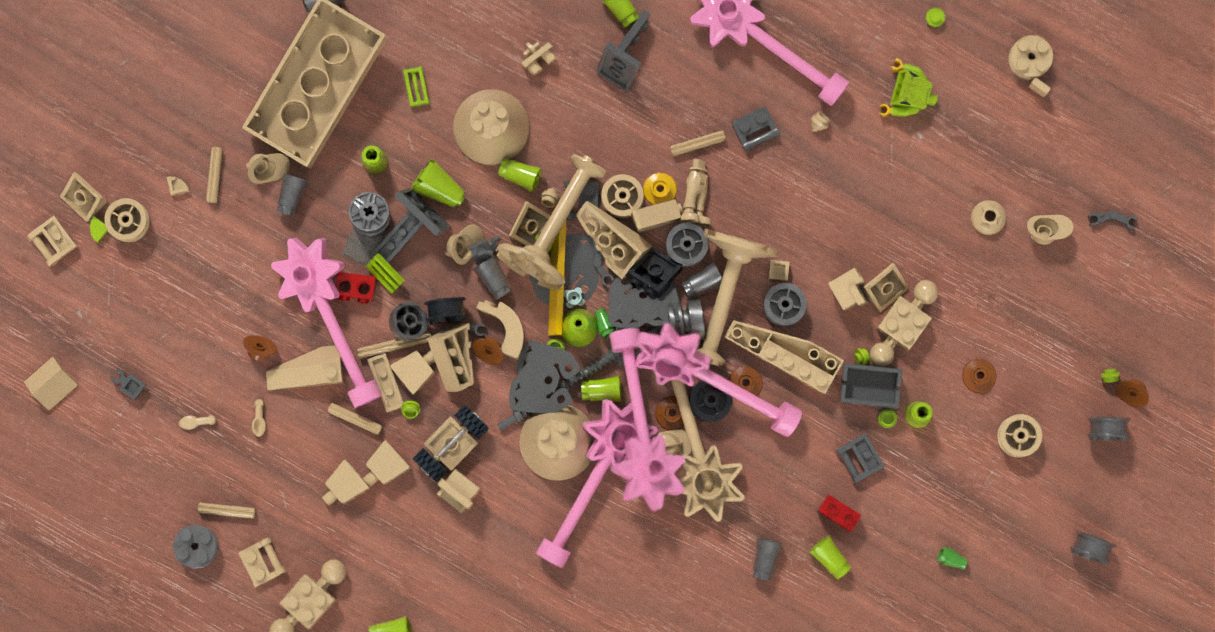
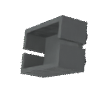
[839,363,902,409]

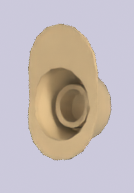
[246,153,290,184]
[1027,215,1073,245]
[444,224,483,265]
[650,429,692,456]

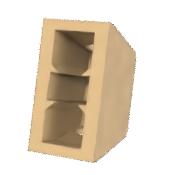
[390,351,435,395]
[363,440,411,487]
[322,460,370,506]

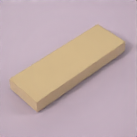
[367,353,404,413]

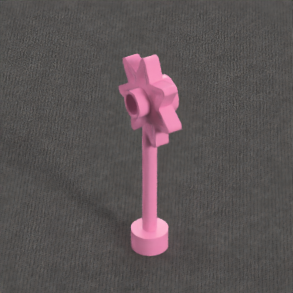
[690,0,850,107]
[271,238,382,408]
[635,323,802,437]
[609,328,685,511]
[536,399,658,568]

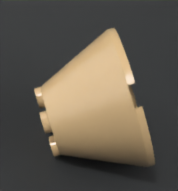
[453,89,529,165]
[520,405,595,481]

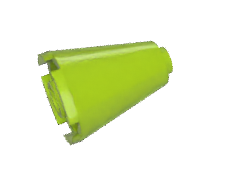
[410,158,465,207]
[562,309,598,347]

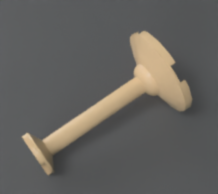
[495,154,606,290]
[696,229,778,366]

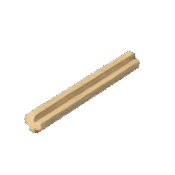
[357,331,431,359]

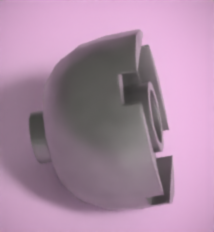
[388,301,428,341]

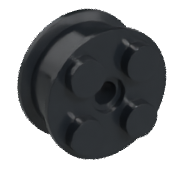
[424,297,468,325]
[690,380,733,422]

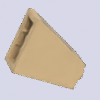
[632,200,683,234]

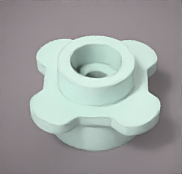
[564,287,584,308]

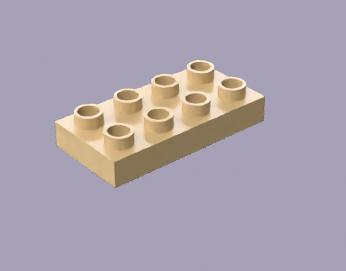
[242,0,389,168]

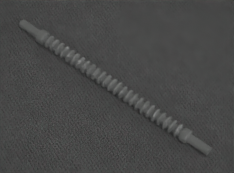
[497,326,663,431]

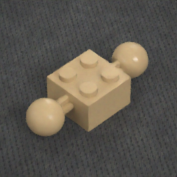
[870,280,938,367]
[270,560,346,632]

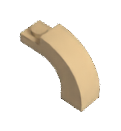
[476,300,524,360]

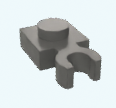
[468,236,502,265]
[110,368,147,401]

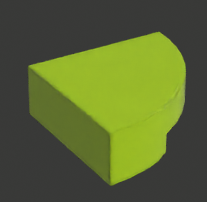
[90,216,108,243]

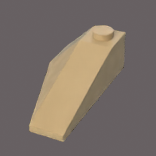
[576,201,652,279]
[266,345,344,391]

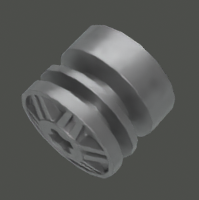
[349,192,391,238]
[667,299,705,340]

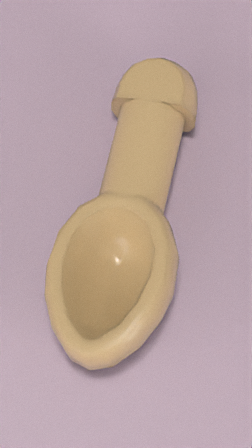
[252,399,266,437]
[178,415,216,430]

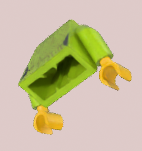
[879,59,938,117]

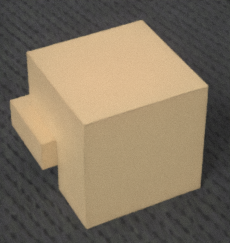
[828,268,868,310]
[437,469,481,513]

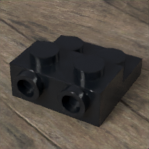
[628,247,683,299]

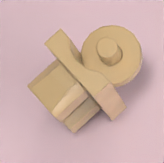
[522,42,556,76]

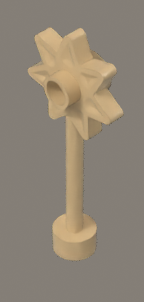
[671,379,744,522]

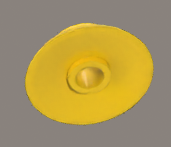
[643,173,677,205]

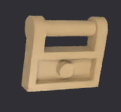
[27,216,78,267]
[238,537,287,587]

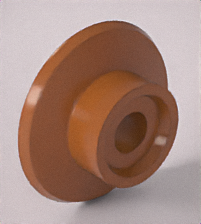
[243,335,277,361]
[472,337,503,364]
[962,359,997,393]
[729,366,763,396]
[1116,379,1149,407]
[655,396,684,430]

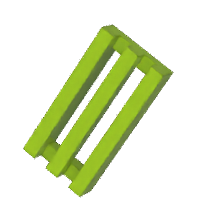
[403,66,429,108]
[366,253,405,294]

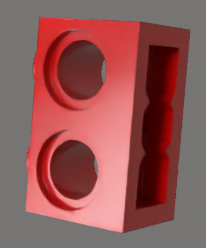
[335,272,377,304]
[817,494,861,532]

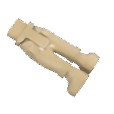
[681,159,712,227]

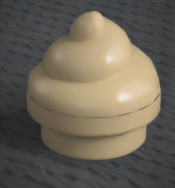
[811,112,830,132]
[540,188,559,208]

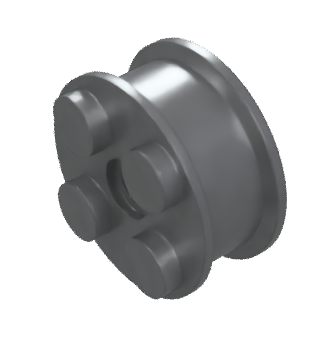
[666,223,708,267]
[763,283,807,327]
[1087,417,1131,441]
[173,525,218,568]
[1070,531,1117,566]

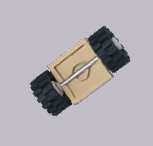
[412,405,490,482]

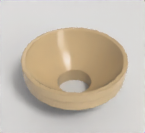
[971,200,1006,235]

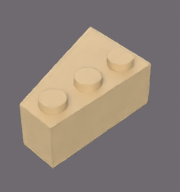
[427,323,474,392]

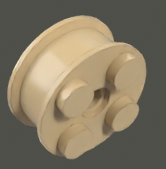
[1009,35,1053,80]
[601,174,644,219]
[104,198,150,242]
[997,414,1042,458]

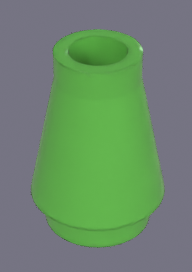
[594,308,617,338]
[937,547,968,570]

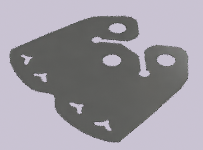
[528,234,598,305]
[609,274,679,329]
[509,340,580,414]

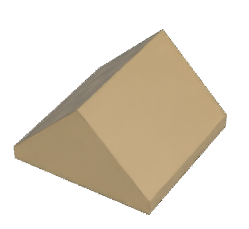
[60,172,108,222]
[509,201,550,246]
[861,263,909,312]
[24,357,78,411]

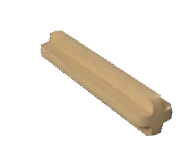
[670,131,726,156]
[206,147,222,203]
[328,403,382,435]
[198,503,255,518]

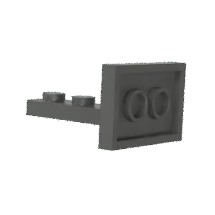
[596,10,650,93]
[372,188,451,264]

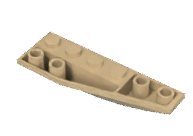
[724,320,844,395]

